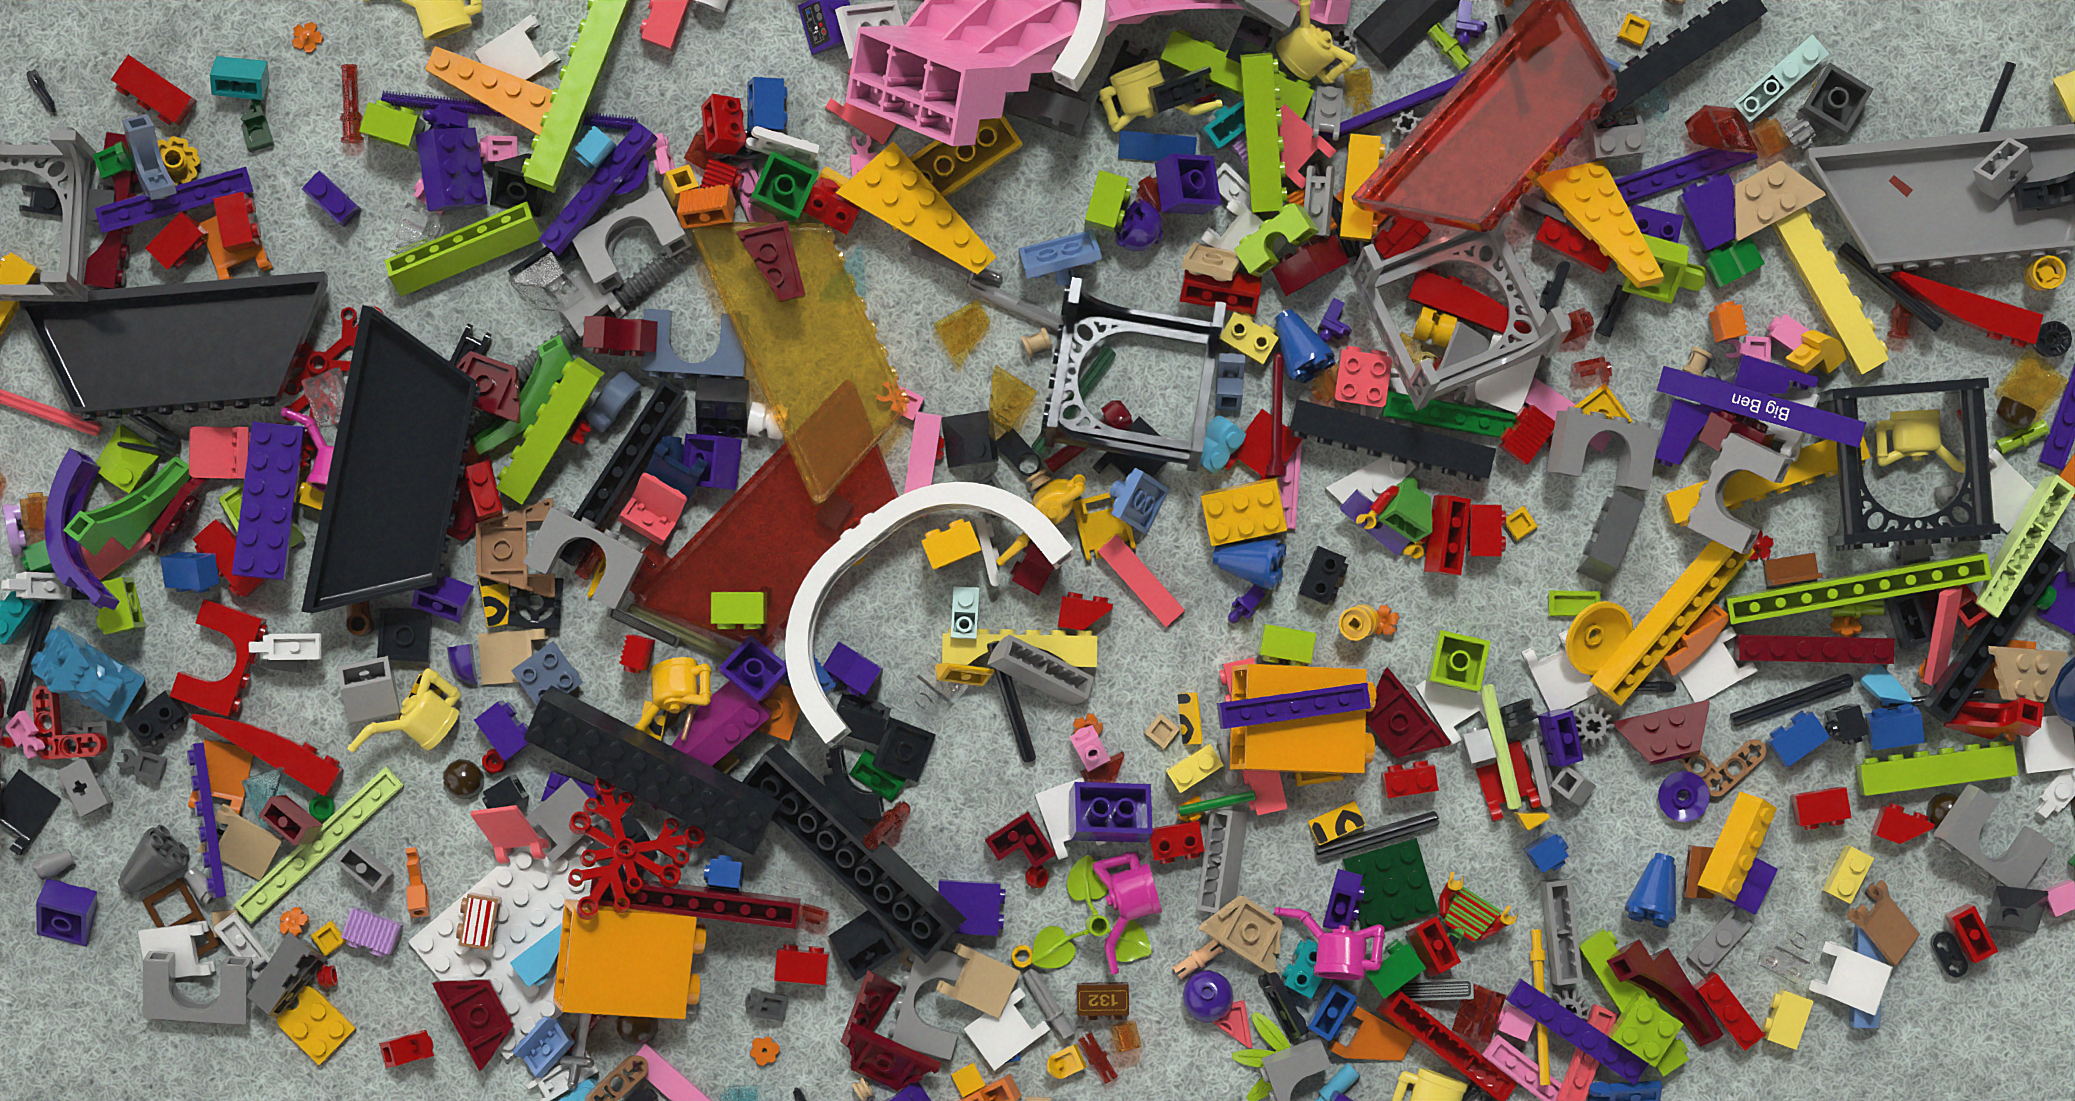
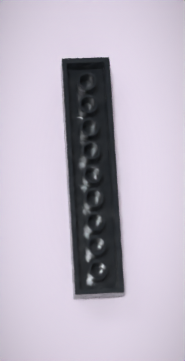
[524,685,781,856]
[742,743,967,963]

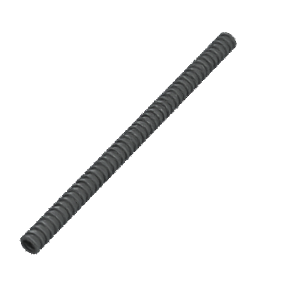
[468,247,694,428]

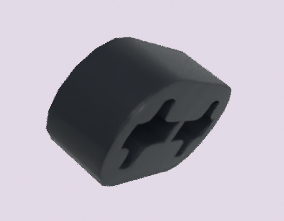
[1931,931,1968,977]

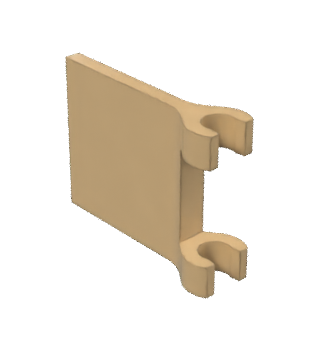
[478,629,549,685]
[197,804,283,881]
[936,942,1021,1018]

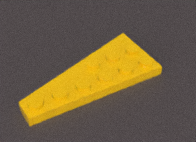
[835,141,997,275]
[1531,160,1664,288]

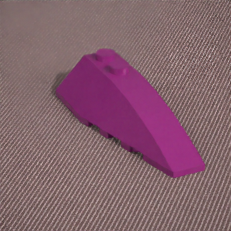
[651,680,772,810]

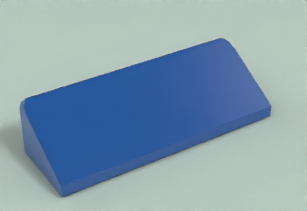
[1118,131,1197,162]

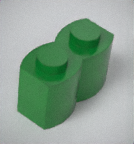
[1702,237,1765,290]

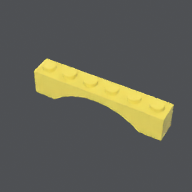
[942,628,1097,667]

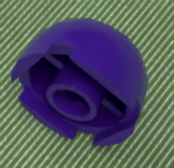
[1115,199,1163,252]
[1182,970,1234,1023]

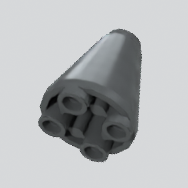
[118,825,189,894]

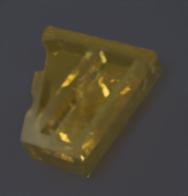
[933,298,990,367]
[988,365,1037,432]

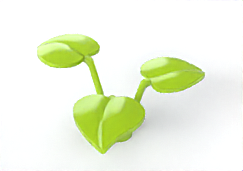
[1031,855,1152,969]

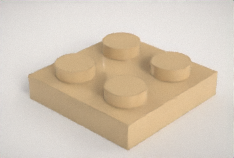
[1181,242,1242,281]

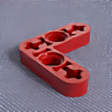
[32,685,108,760]

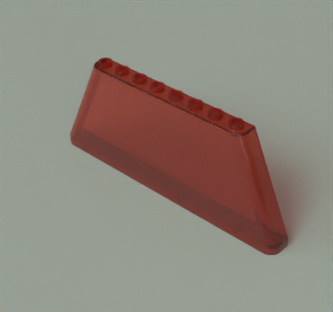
[1351,0,1618,233]
[633,379,899,647]

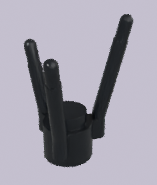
[117,414,180,457]

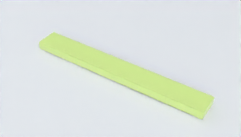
[234,766,404,924]

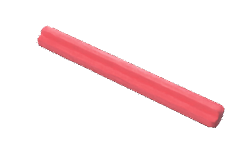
[0,389,102,436]

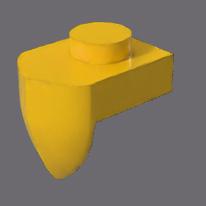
[1046,1044,1087,1079]

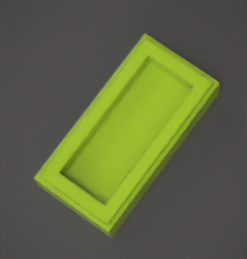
[1548,590,1601,616]

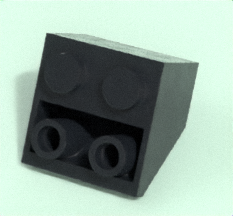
[695,377,750,438]
[1885,589,1939,649]
[829,910,900,981]

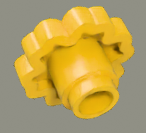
[157,136,200,186]

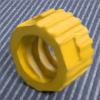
[1011,944,1033,968]

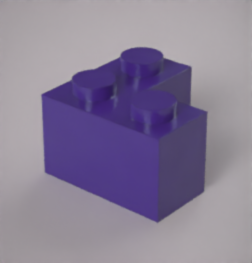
[823,641,883,697]

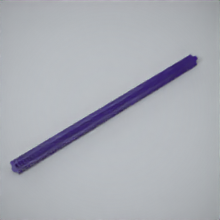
[381,90,638,131]

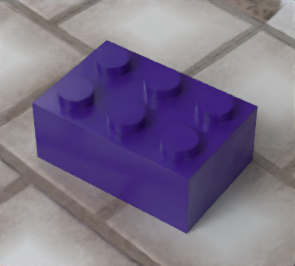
[416,127,488,212]
[1069,782,1153,843]

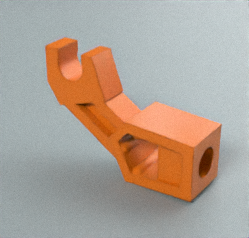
[406,847,430,918]

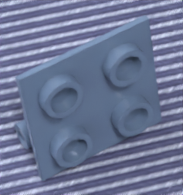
[511,641,583,706]

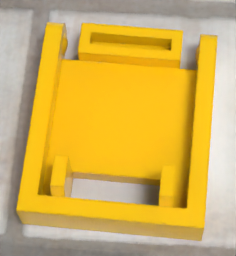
[1073,492,1136,562]

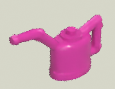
[281,407,334,492]
[1093,851,1162,975]
[1274,907,1385,980]

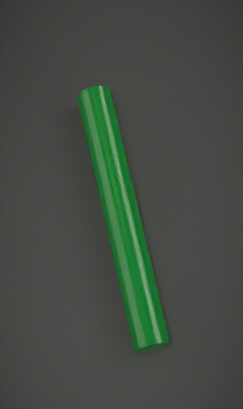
[1179,790,1256,816]

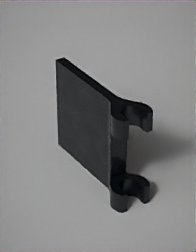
[1092,416,1167,478]
[0,769,61,855]

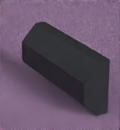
[1353,0,1460,68]

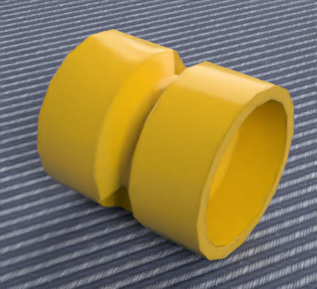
[2024,255,2066,291]
[1412,306,1457,349]
[1339,604,1379,641]

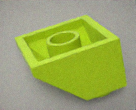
[96,424,161,494]

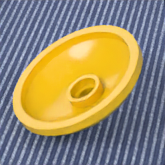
[1565,601,1634,675]

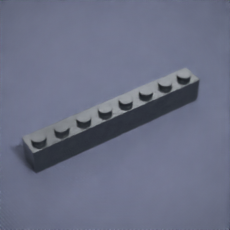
[1579,0,1768,126]
[559,379,688,566]
[1287,399,1496,483]
[1920,540,2068,722]

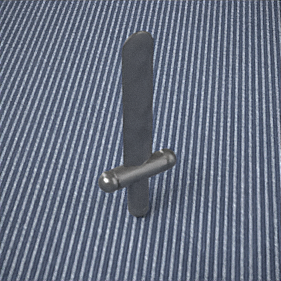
[906,240,1003,290]
[559,1013,594,1090]

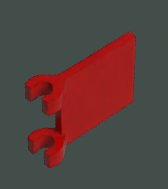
[1224,409,1303,480]
[1475,740,1542,822]

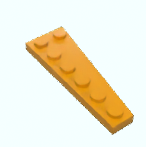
[425,46,553,136]

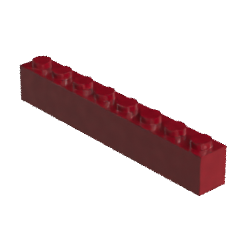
[590,877,801,929]

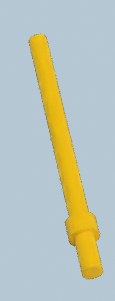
[1530,929,1551,1085]

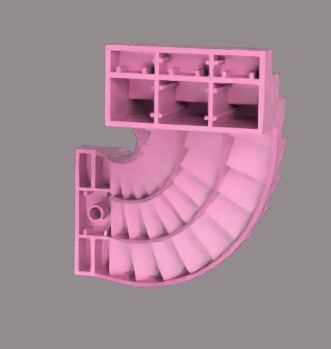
[846,0,1351,146]

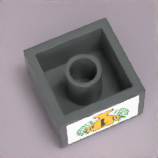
[1797,62,1874,137]

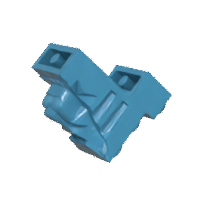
[31,625,146,723]

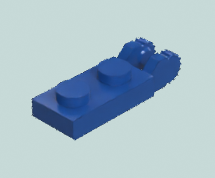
[1588,1081,1662,1101]

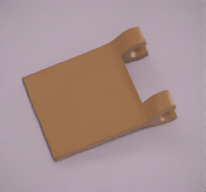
[1846,880,1920,967]

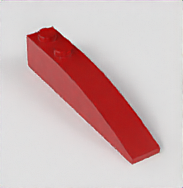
[1407,268,1531,341]
[1891,271,2044,348]
[191,714,344,796]
[1376,990,1518,1101]

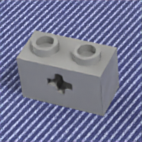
[1973,137,2034,201]
[57,757,113,817]

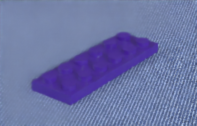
[232,422,305,581]

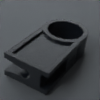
[996,427,1041,476]

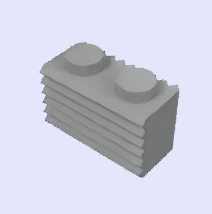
[335,840,394,893]

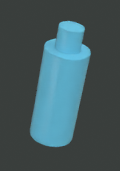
[1315,1062,1360,1101]

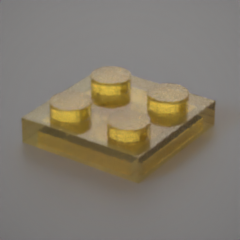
[1995,349,2069,421]

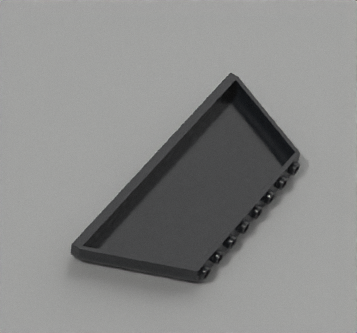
[20,271,328,421]
[301,304,481,614]

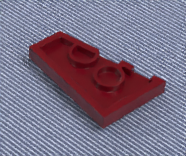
[736,221,805,302]
[840,970,901,1047]

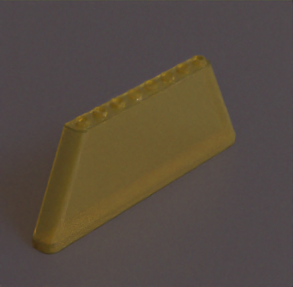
[688,221,910,507]

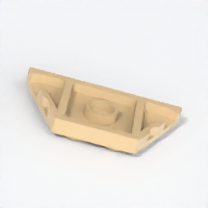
[1733,161,1826,242]
[1988,646,2067,702]
[1198,895,1283,974]

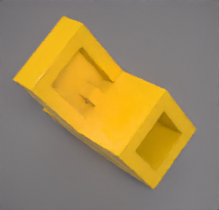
[1785,330,1847,374]

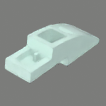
[1733,34,1829,122]

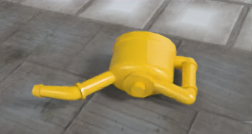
[996,474,1086,566]
[634,657,712,732]

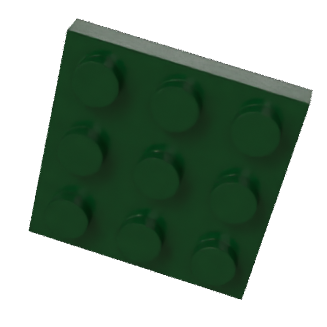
[1342,837,1438,929]

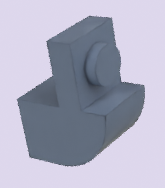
[1215,353,1245,410]

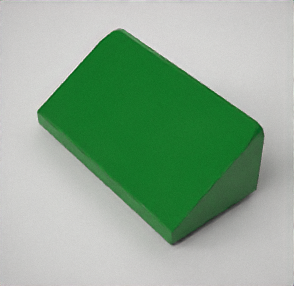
[849,749,907,802]

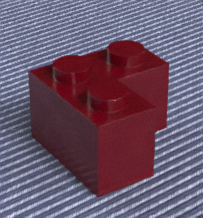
[1271,235,1350,296]
[583,316,658,357]
[1698,409,1775,452]
[1010,539,1054,596]
[985,810,1056,869]

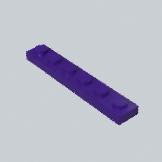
[539,122,658,256]
[94,166,253,234]
[1217,683,1371,729]
[187,742,226,899]
[1506,978,1649,1085]

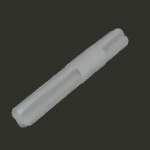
[969,279,1065,332]

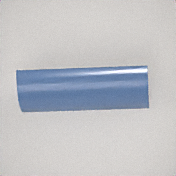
[1849,924,1884,1028]

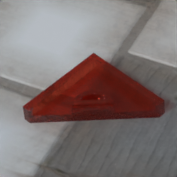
[1080,751,1125,783]

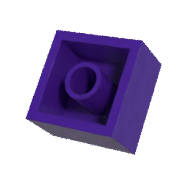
[1155,153,1222,215]

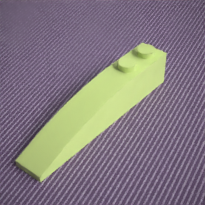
[1976,475,2075,618]

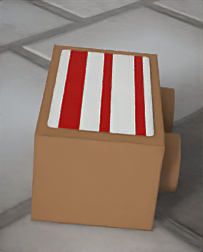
[456,892,502,950]

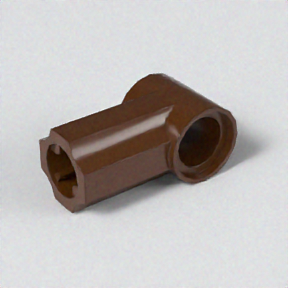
[346,600,374,637]

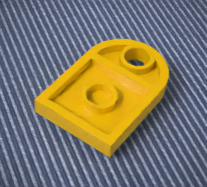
[276,985,356,1065]

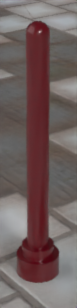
[1266,353,1287,477]

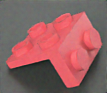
[1335,346,1392,407]
[189,426,251,479]
[618,473,687,546]

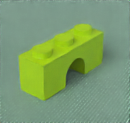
[1234,203,1319,277]

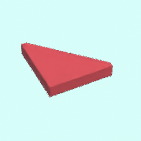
[1213,1000,1253,1048]

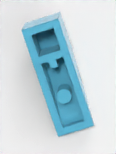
[510,923,562,987]

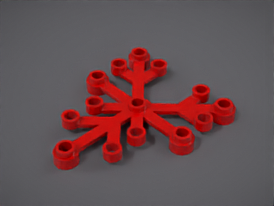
[282,306,384,451]
[568,777,705,920]

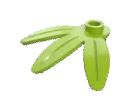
[1232,1012,1290,1101]

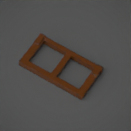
[142,877,220,957]

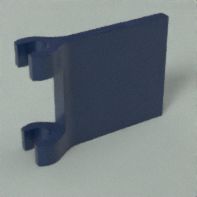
[644,437,708,516]

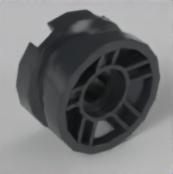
[2032,321,2072,358]
[1499,698,1538,729]

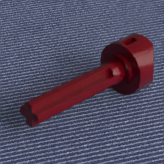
[1044,400,1133,473]

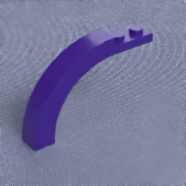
[45,448,120,610]

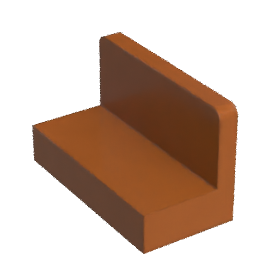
[1763,552,1823,586]
[1682,845,1714,899]

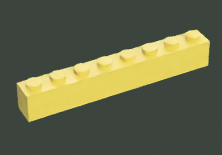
[1771,206,1889,376]

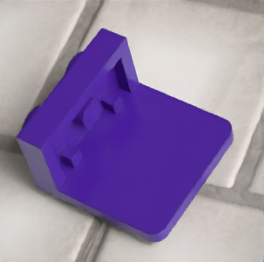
[2037,571,2075,635]

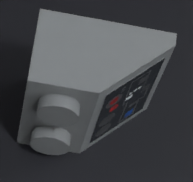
[1586,104,1647,161]

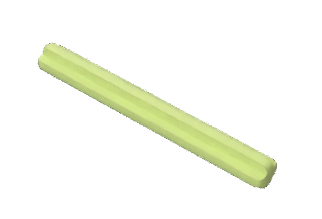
[1480,684,1522,810]

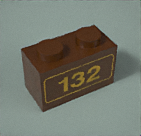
[1077,982,1129,1020]

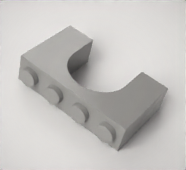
[572,187,692,295]
[1546,407,1660,491]
[1687,433,1793,554]
[523,506,646,610]
[1933,784,2055,889]
[888,948,967,1060]
[143,951,252,1027]
[1260,1037,1331,1101]

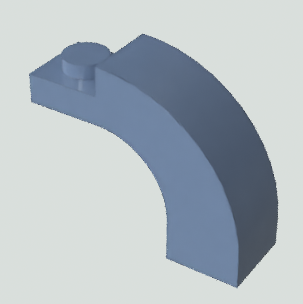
[122,114,176,200]

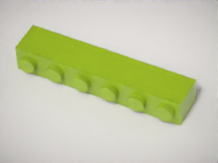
[1160,29,1314,119]
[1240,52,1287,213]
[384,202,542,297]
[496,357,605,505]
[1856,740,2018,796]
[1579,928,1689,1077]

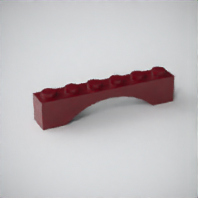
[83,132,140,289]
[1734,635,1895,664]

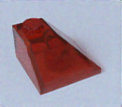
[1684,105,1758,154]

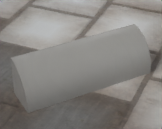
[1231,0,1298,31]
[988,635,1094,706]
[1196,808,1249,913]
[1540,879,1583,985]

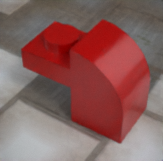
[1938,584,1990,631]
[379,1030,434,1068]

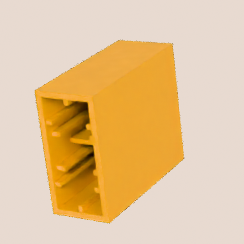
[1230,664,1376,774]
[553,899,706,1019]

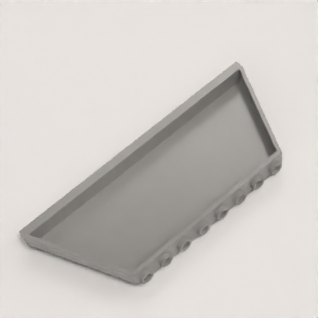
[1805,124,2075,273]

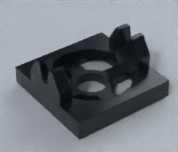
[508,578,564,630]

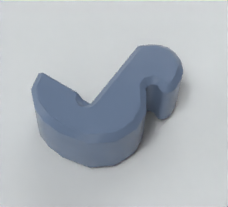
[584,371,641,433]

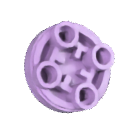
[2,504,26,556]

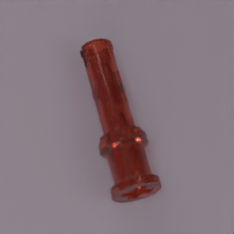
[340,64,364,144]
[1887,267,1917,339]

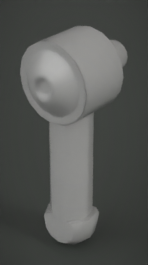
[1217,735,1243,789]

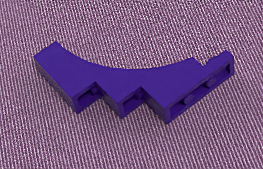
[1655,353,1819,467]

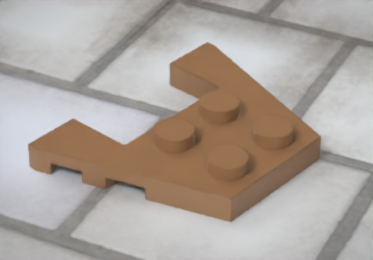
[476,498,555,598]

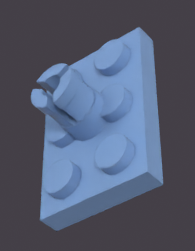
[1018,229,1102,286]
[1109,468,1169,535]

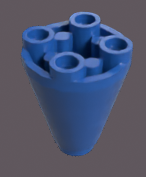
[1275,309,1336,383]
[1213,539,1287,590]
[1624,853,1676,929]

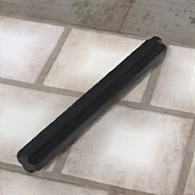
[1837,242,1943,332]
[6,599,56,717]
[987,641,1036,763]
[1730,673,1854,726]
[1315,811,1440,860]

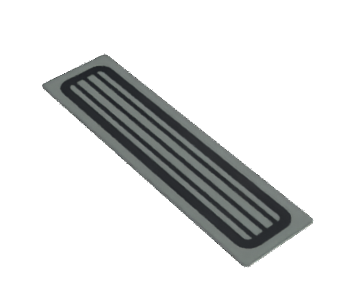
[607,607,680,649]
[1398,978,1474,1001]

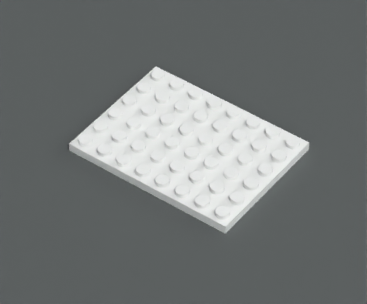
[408,828,600,1060]

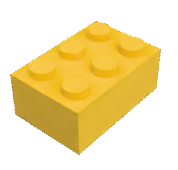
[1200,477,1288,546]
[921,518,982,570]

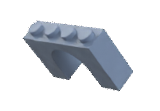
[640,309,749,379]

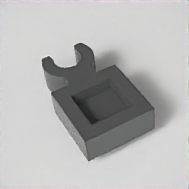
[66,720,113,748]
[117,749,167,782]

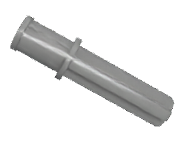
[1023,968,1076,1040]

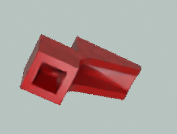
[1943,697,2044,740]

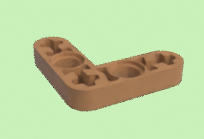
[1677,739,1766,797]
[585,1055,648,1101]

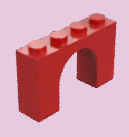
[170,599,268,717]

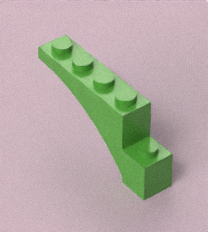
[471,335,575,455]
[63,455,191,556]

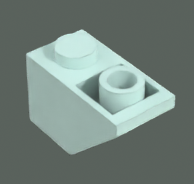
[951,586,980,639]

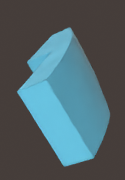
[1860,664,1913,706]

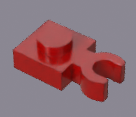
[565,417,591,445]

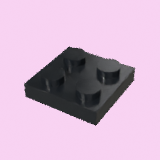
[377,608,433,662]
[872,717,936,782]

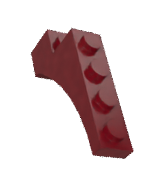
[1607,939,1723,1047]

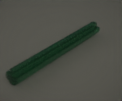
[1031,346,1116,454]

